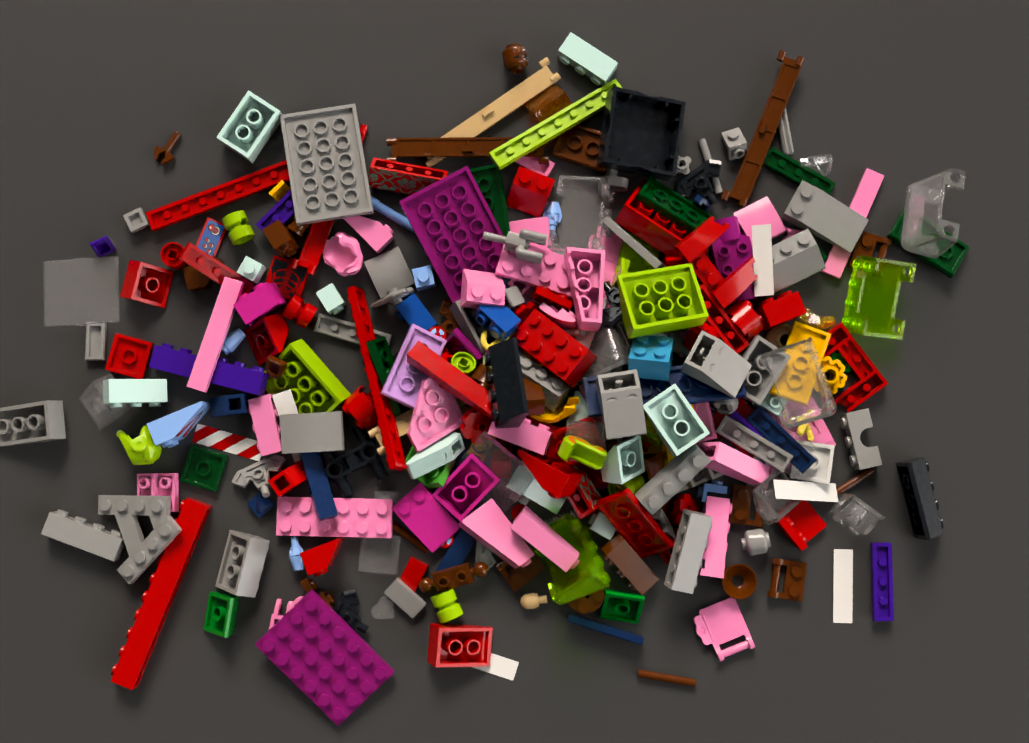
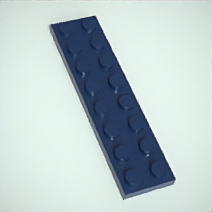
[583,365,747,418]

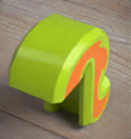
[557,435,608,470]

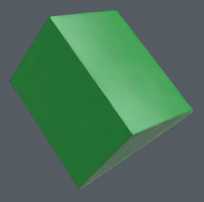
[600,588,645,624]
[203,591,240,638]

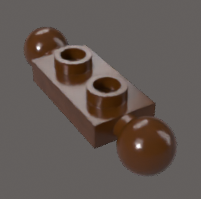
[418,562,488,593]

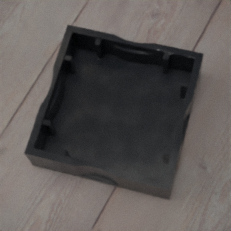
[596,86,686,181]

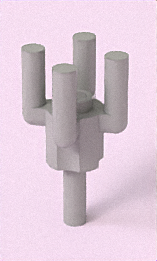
[482,229,548,265]

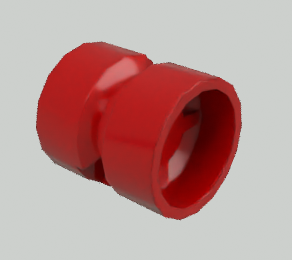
[160,242,188,271]
[281,294,317,329]

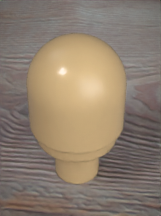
[520,593,548,609]

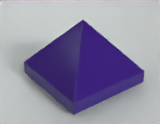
[89,235,116,258]

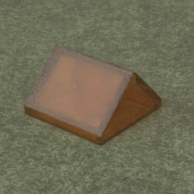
[523,84,572,124]

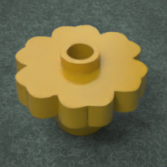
[813,356,847,395]

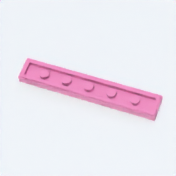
[821,168,884,279]
[186,277,245,393]

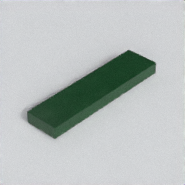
[763,146,836,195]

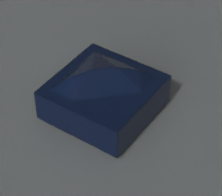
[247,491,275,518]

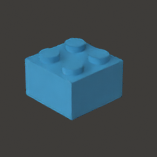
[628,335,674,381]

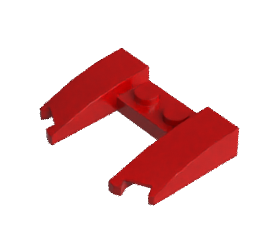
[674,216,758,308]
[824,322,888,412]

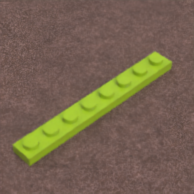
[489,79,622,170]

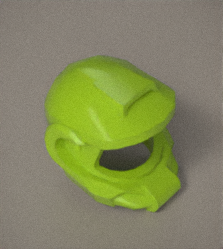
[116,425,162,465]

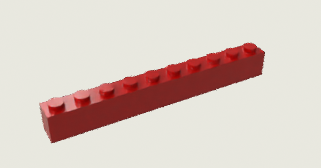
[111,497,212,690]

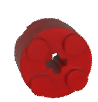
[725,300,766,342]
[342,385,378,429]

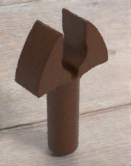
[154,131,181,165]

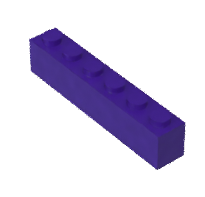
[149,343,269,396]

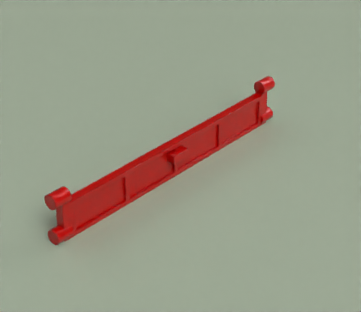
[289,124,368,276]

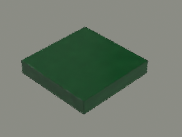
[179,444,229,492]

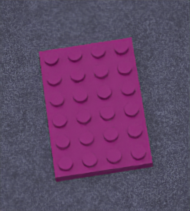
[399,166,505,304]
[255,589,394,726]

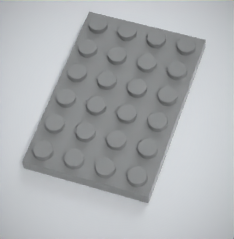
[280,103,374,226]

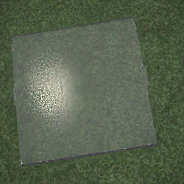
[43,256,120,327]
[448,431,535,514]

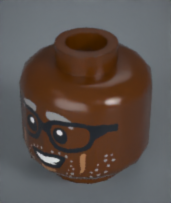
[502,43,528,74]

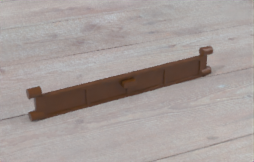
[720,50,805,208]
[387,137,548,164]

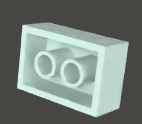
[216,90,283,164]

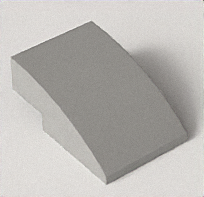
[280,411,345,454]

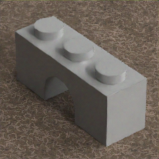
[840,408,882,470]

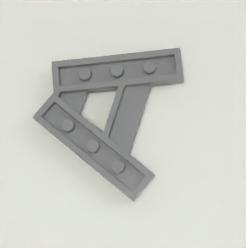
[98,495,182,584]

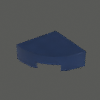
[692,194,711,212]

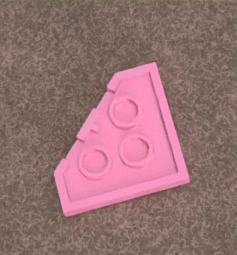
[407,376,463,452]

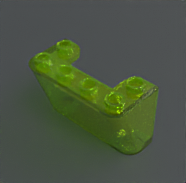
[842,255,917,340]
[533,513,611,605]

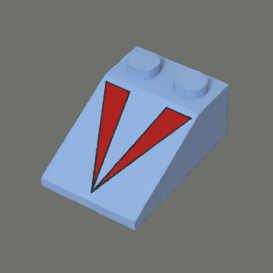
[147,401,210,448]

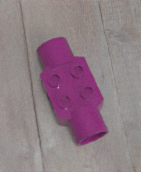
[708,216,756,305]

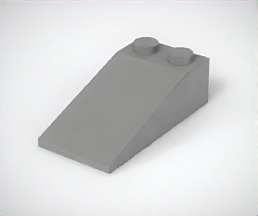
[782,180,869,254]
[0,400,66,447]

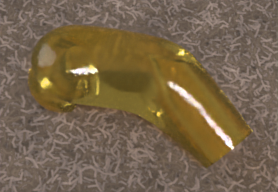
[799,308,836,330]

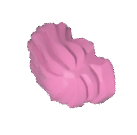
[323,232,363,277]

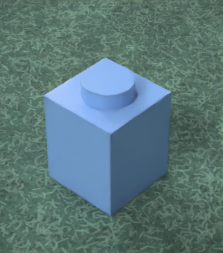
[412,265,436,291]

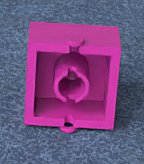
[233,282,287,326]

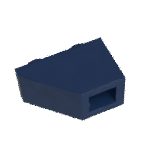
[210,393,249,417]

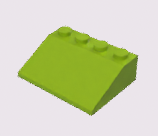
[617,263,709,339]
[264,338,351,414]

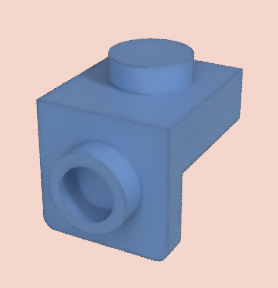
[697,480,728,503]

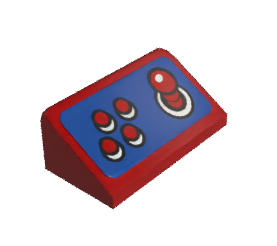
[195,217,226,257]

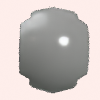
[714,398,739,415]

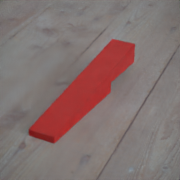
[407,341,493,418]

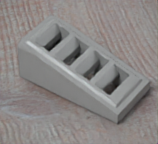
[503,286,524,312]

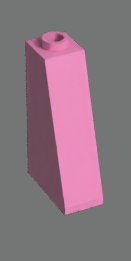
[695,442,770,485]
[458,498,535,569]
[510,506,580,572]

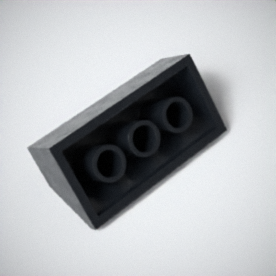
[483,338,529,429]
[896,458,944,540]

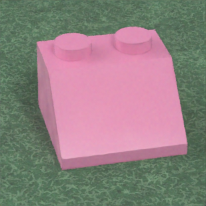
[460,269,505,309]

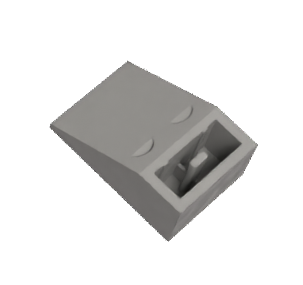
[681,330,752,399]
[595,369,647,440]

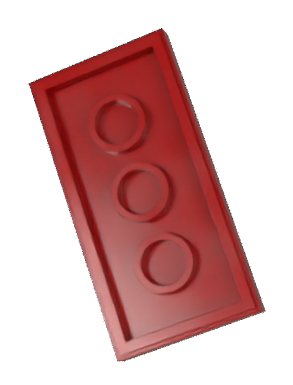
[596,488,673,558]

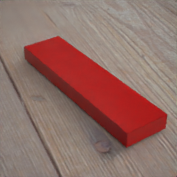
[178,242,254,296]

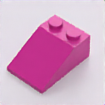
[432,453,500,522]
[391,482,461,553]

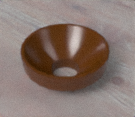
[721,564,757,599]

